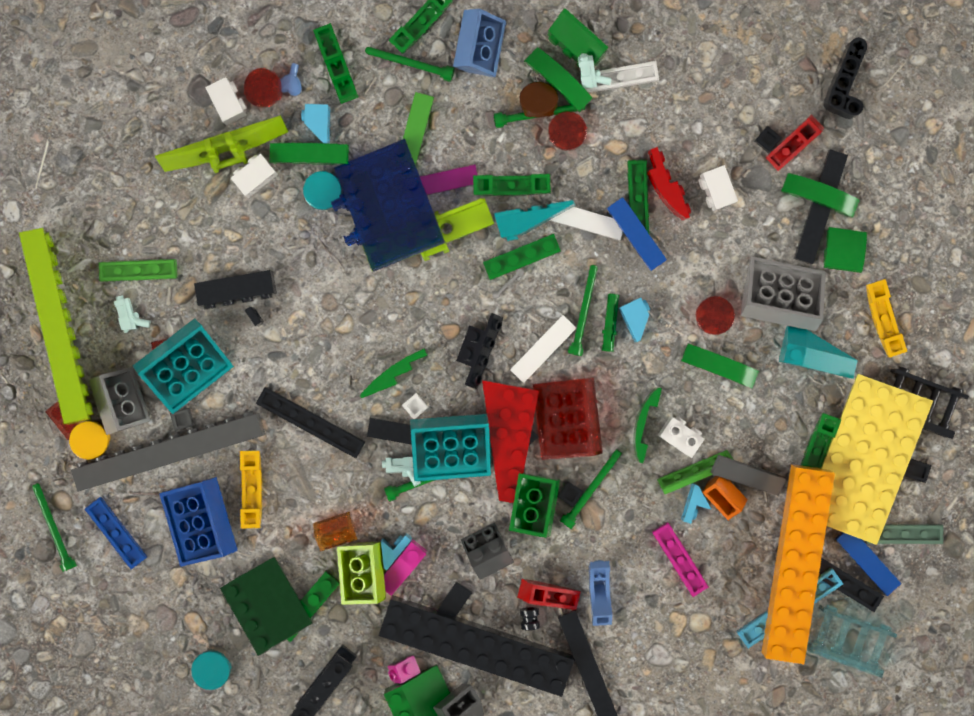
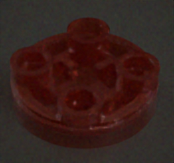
[244,68,282,108]
[548,112,587,151]
[695,296,735,335]

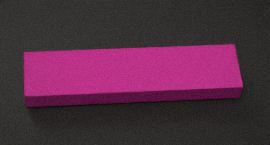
[652,522,709,597]

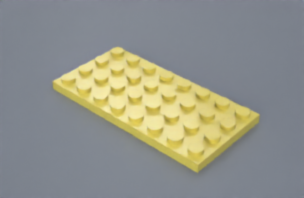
[821,374,933,545]

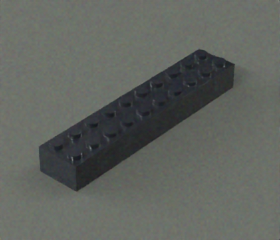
[378,595,574,697]

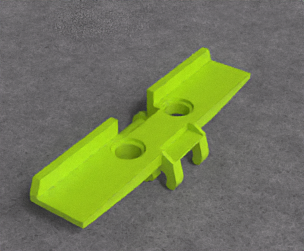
[155,115,288,174]
[362,198,494,272]

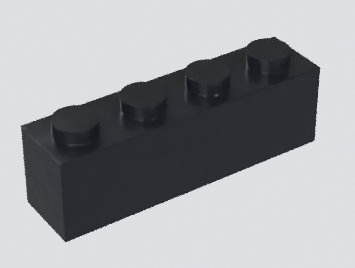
[194,270,277,310]

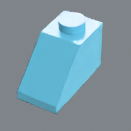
[301,104,330,144]
[618,298,650,342]

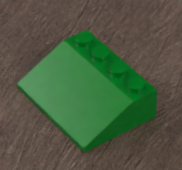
[384,664,450,716]

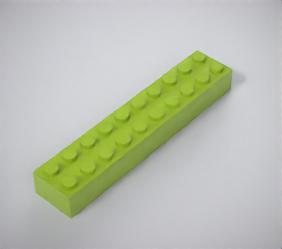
[19,228,94,425]

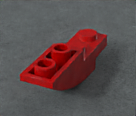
[647,147,691,221]

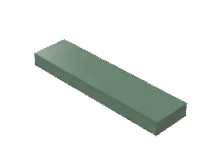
[865,524,943,544]

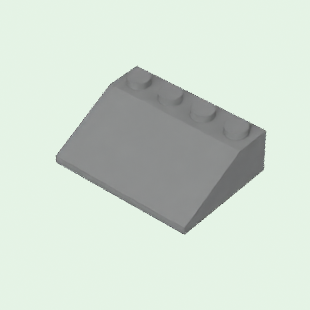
[741,256,826,331]

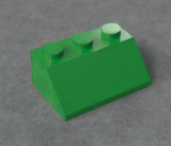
[547,8,608,67]
[509,473,560,538]

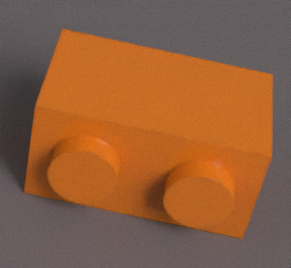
[702,476,748,520]

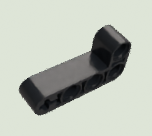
[823,37,867,119]

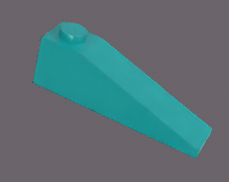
[494,200,575,242]
[778,326,858,379]

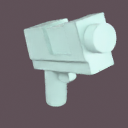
[578,53,611,88]
[113,295,151,333]
[382,457,421,487]

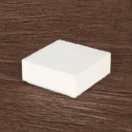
[402,393,428,419]

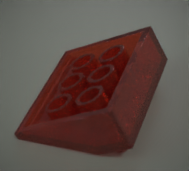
[533,377,603,460]

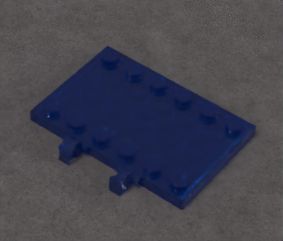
[331,139,445,272]

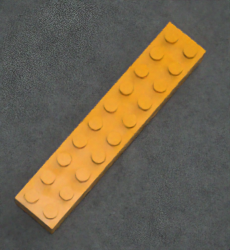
[761,464,835,664]

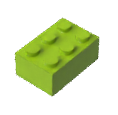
[337,542,386,605]

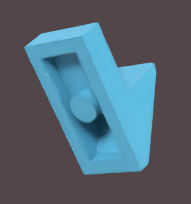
[681,483,711,524]
[381,533,412,570]

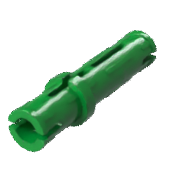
[602,294,620,352]

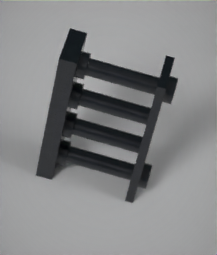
[890,366,969,439]
[290,644,357,716]

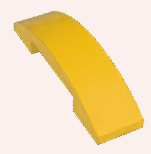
[866,279,908,358]
[240,451,262,529]

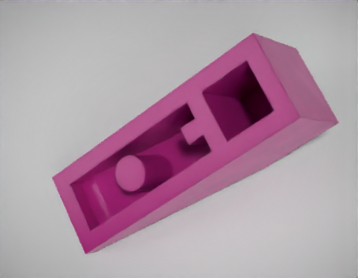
[384,539,427,596]

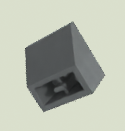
[461,522,514,580]
[433,684,484,716]

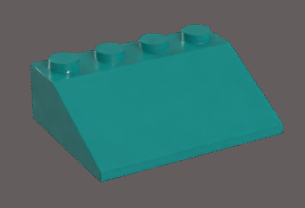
[133,318,234,414]
[410,414,491,481]

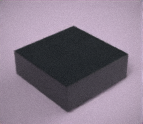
[754,126,782,153]
[244,307,264,327]
[557,481,584,507]

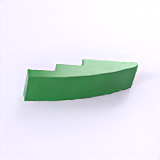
[313,23,359,104]
[269,143,349,165]
[360,348,428,399]

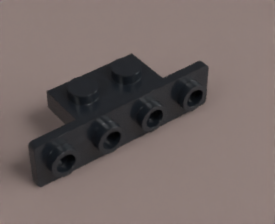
[456,313,503,389]

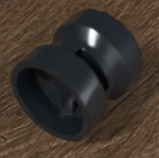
[520,607,540,630]

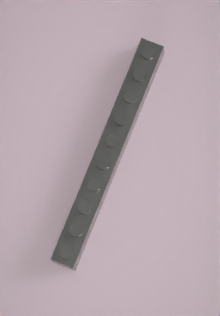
[71,411,266,492]

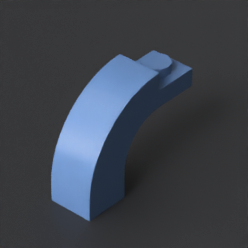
[589,560,613,626]

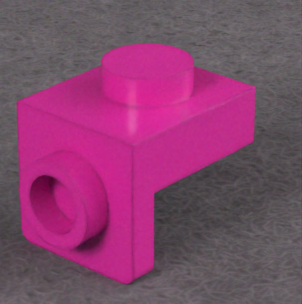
[387,655,421,684]

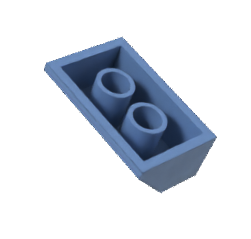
[453,9,506,77]

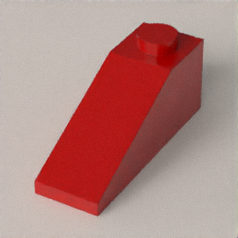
[765,114,824,171]
[517,579,581,610]

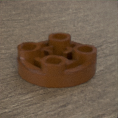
[520,82,558,118]

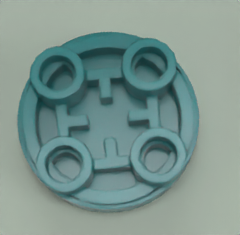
[303,171,342,210]
[191,649,232,690]

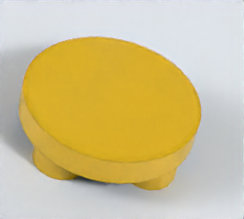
[69,421,111,460]

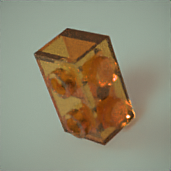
[313,511,358,551]

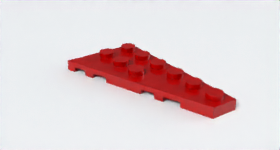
[482,380,539,503]

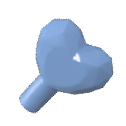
[277,63,302,96]

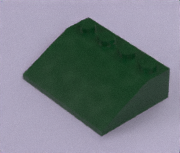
[220,557,313,656]

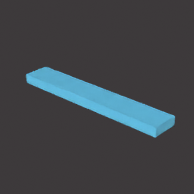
[736,568,843,649]

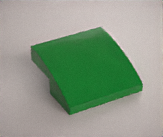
[824,227,867,273]

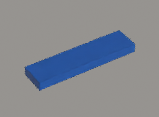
[607,197,667,271]
[85,497,147,569]
[835,532,901,596]

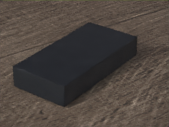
[437,581,472,617]

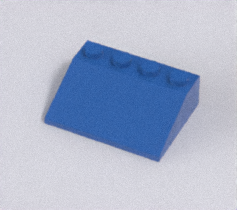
[159,477,238,567]

